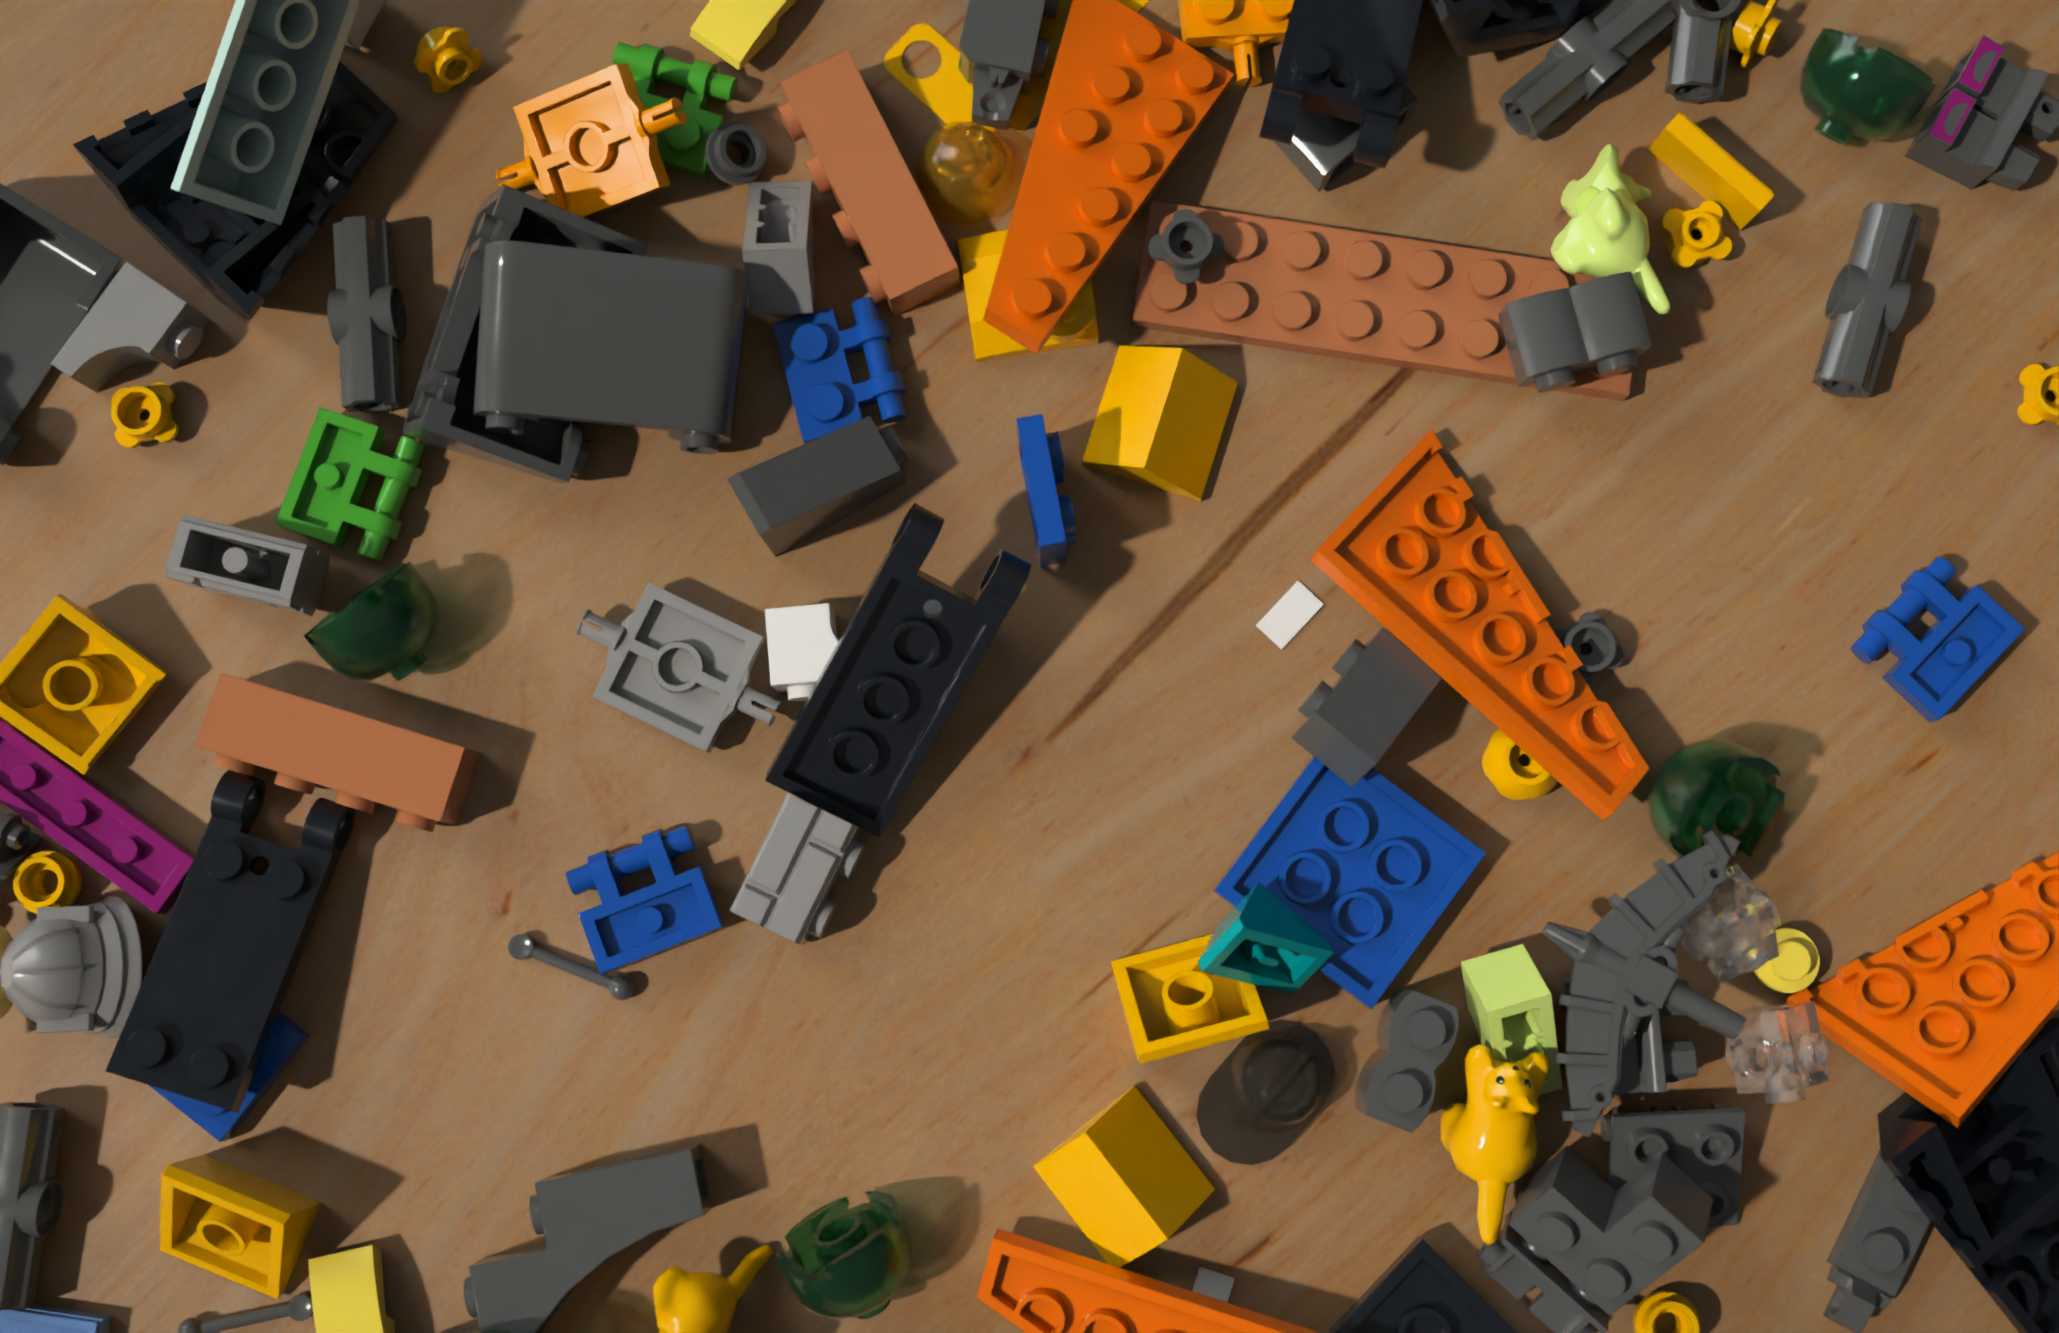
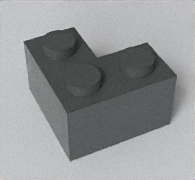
[1508,1146,1713,1316]

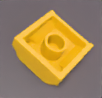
[957,229,1099,362]
[0,594,168,775]

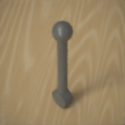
[508,934,634,1000]
[178,1293,313,1333]

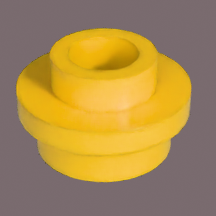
[13,850,82,914]
[1633,1290,1701,1333]

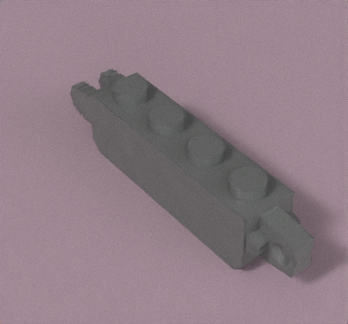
[959,0,1060,130]

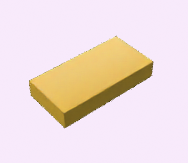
[1648,113,1775,231]

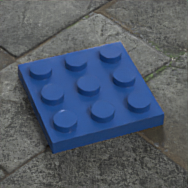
[1213,756,1486,1009]

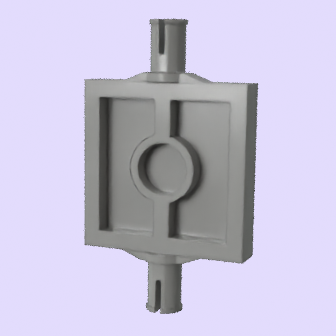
[576,583,782,753]

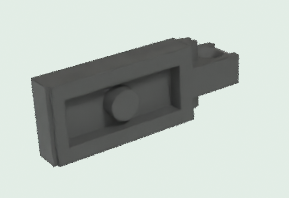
[1823,1150,1931,1333]

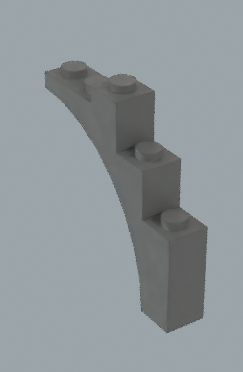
[449,1143,713,1333]

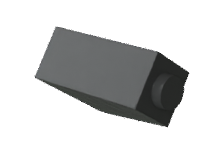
[727,416,908,557]

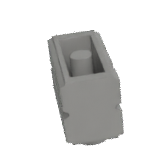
[166,515,329,616]
[730,793,866,945]

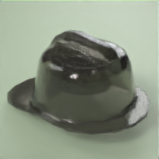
[1196,1020,1334,1165]

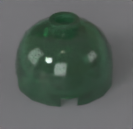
[1800,28,1936,147]
[303,561,439,681]
[1648,740,1785,870]
[775,1191,913,1319]

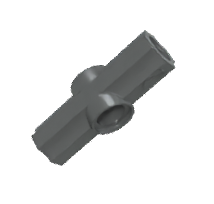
[1498,0,1677,141]
[1665,0,1741,104]
[1812,202,1923,399]
[327,216,406,414]
[0,1102,65,1311]

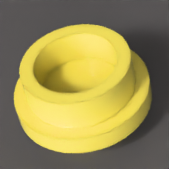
[1752,928,1820,993]

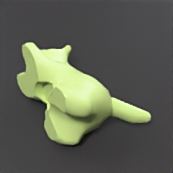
[1551,144,1671,314]

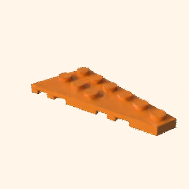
[983,0,1234,355]
[1309,429,1650,821]
[1786,852,2059,1128]
[977,1228,1320,1333]

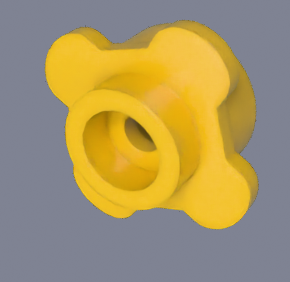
[1729,0,1783,69]
[414,27,483,93]
[1661,200,1732,269]
[2017,364,2059,426]
[111,382,179,449]

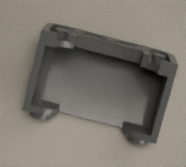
[0,183,122,466]
[403,185,648,484]
[473,240,748,454]

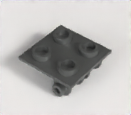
[1600,1104,1746,1226]

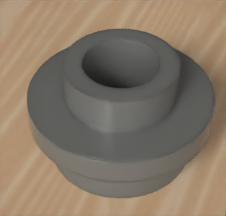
[705,121,767,185]

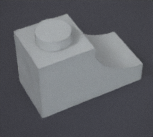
[742,180,816,317]
[50,262,210,392]

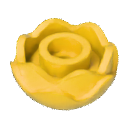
[1482,728,1558,800]

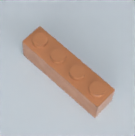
[778,49,961,317]
[195,672,481,832]

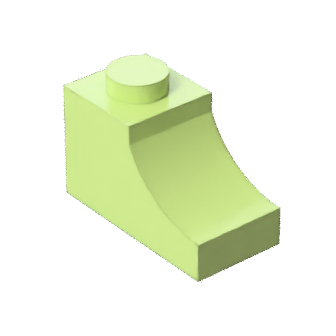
[1461,944,1562,1095]

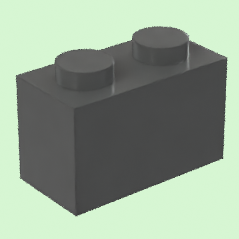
[1292,627,1442,787]

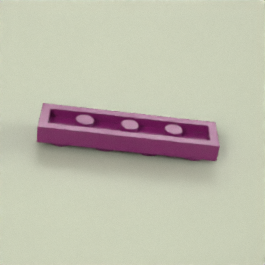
[0,717,195,914]

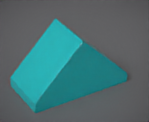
[1198,882,1334,994]

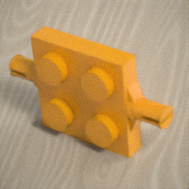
[1178,0,1294,87]
[496,64,687,219]

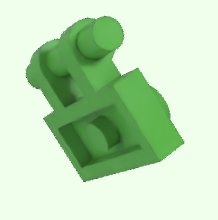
[613,42,738,181]
[275,407,425,562]

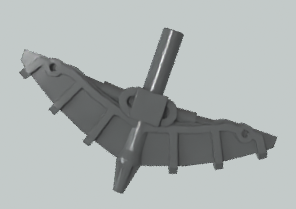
[1542,830,1746,1138]

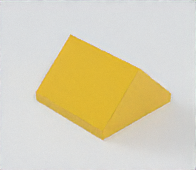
[1081,345,1238,501]
[1111,934,1269,1064]
[1033,1085,1215,1268]
[160,1155,321,1300]

